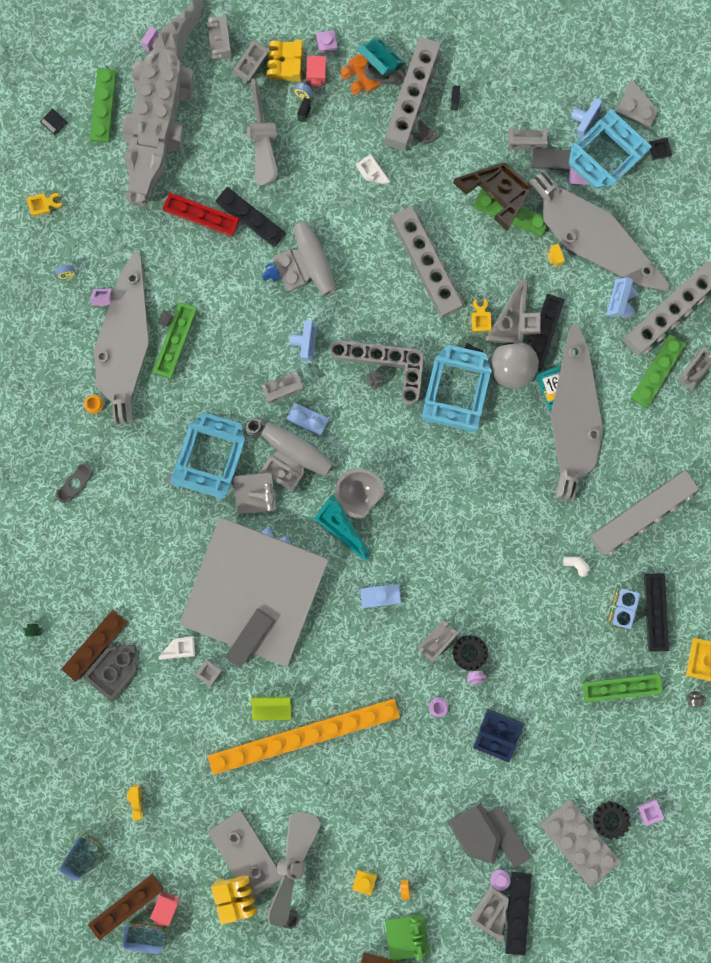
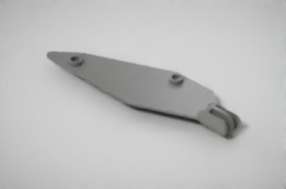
[529,169,669,291]
[94,253,149,425]
[550,324,603,502]

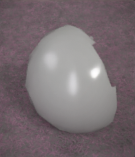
[490,343,539,389]
[335,468,385,518]

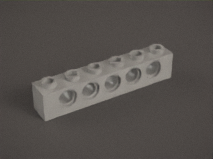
[384,36,442,151]
[391,206,463,319]
[622,261,711,356]

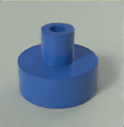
[261,262,281,282]

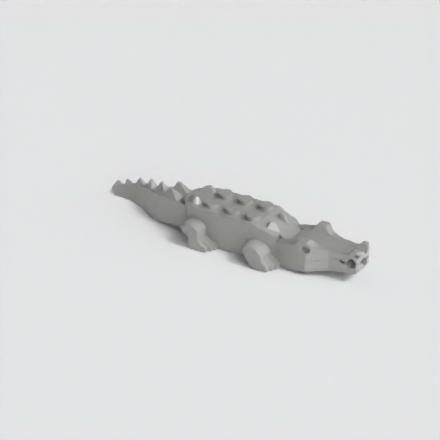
[122,0,203,207]

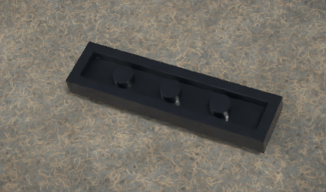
[215,186,286,248]
[530,293,565,371]
[644,573,669,652]
[505,871,532,956]

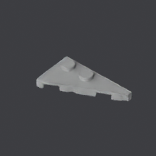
[486,279,527,344]

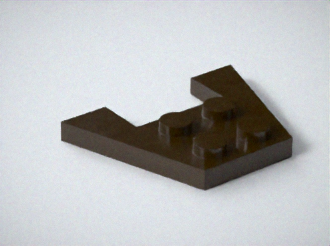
[453,163,532,231]

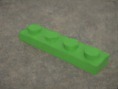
[90,68,117,143]
[473,190,547,237]
[153,302,198,380]
[630,334,685,408]
[582,674,663,702]

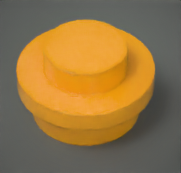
[84,395,104,414]

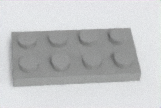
[539,799,620,888]

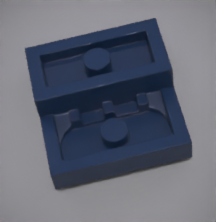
[473,708,524,762]

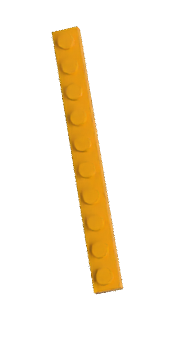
[208,699,400,775]

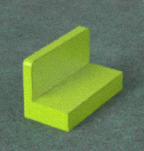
[251,696,291,721]

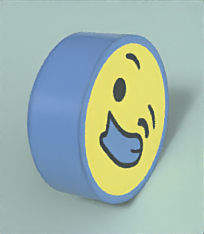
[293,83,313,99]
[55,265,76,279]

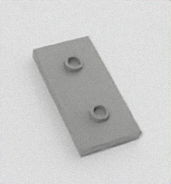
[207,809,282,897]

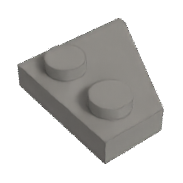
[616,80,658,129]
[469,886,509,942]

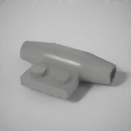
[273,221,336,296]
[261,422,333,492]

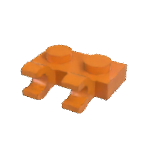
[340,53,383,96]

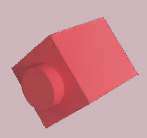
[306,56,326,88]
[150,891,180,926]

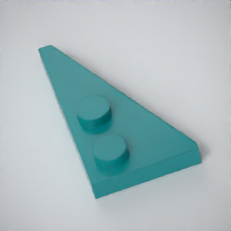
[314,494,371,561]

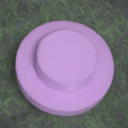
[467,671,486,686]
[429,697,449,717]
[490,870,510,890]

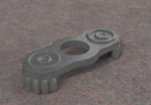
[364,62,406,85]
[401,110,436,144]
[55,463,92,503]

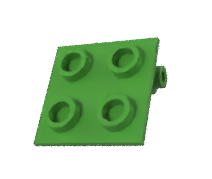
[385,914,430,960]

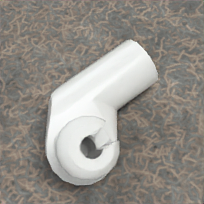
[563,556,590,577]

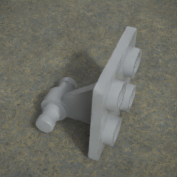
[233,472,275,514]

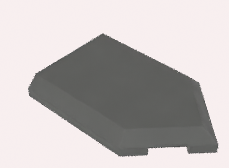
[83,644,138,702]
[447,803,501,864]

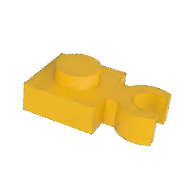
[26,193,62,217]
[471,299,492,333]
[127,784,143,821]

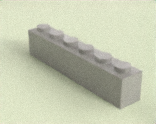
[588,470,699,556]

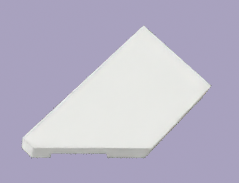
[356,154,390,185]
[159,636,196,660]

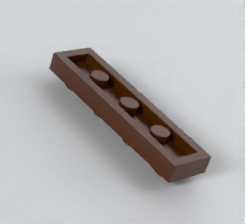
[61,610,128,682]
[88,873,164,941]

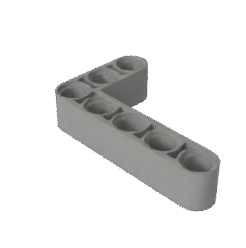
[330,341,423,406]

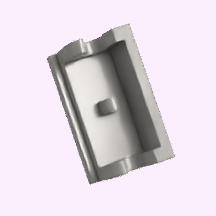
[207,15,232,60]
[232,39,269,84]
[508,127,548,150]
[677,346,711,391]
[261,371,304,404]
[417,620,459,662]

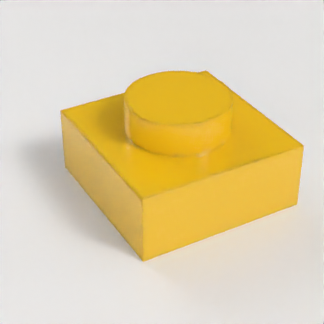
[547,243,565,268]
[352,869,377,896]

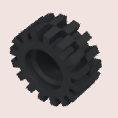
[452,635,488,671]
[593,801,631,840]

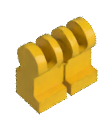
[267,40,303,82]
[211,875,258,925]

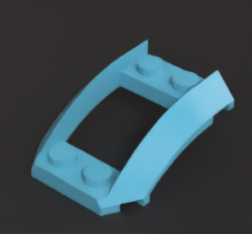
[569,109,652,189]
[421,345,492,433]
[170,413,245,501]

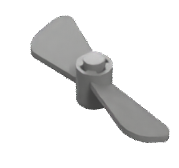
[247,79,278,185]
[267,812,320,927]

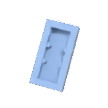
[571,98,602,138]
[290,320,317,362]
[360,584,401,608]

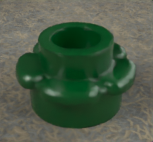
[23,624,43,637]

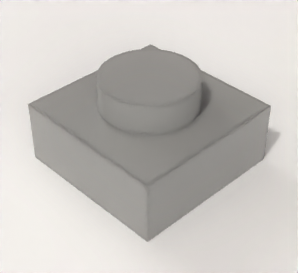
[521,313,541,334]
[195,659,222,687]

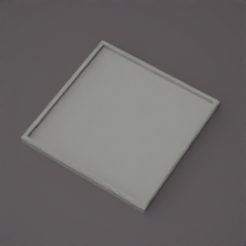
[179,517,329,667]

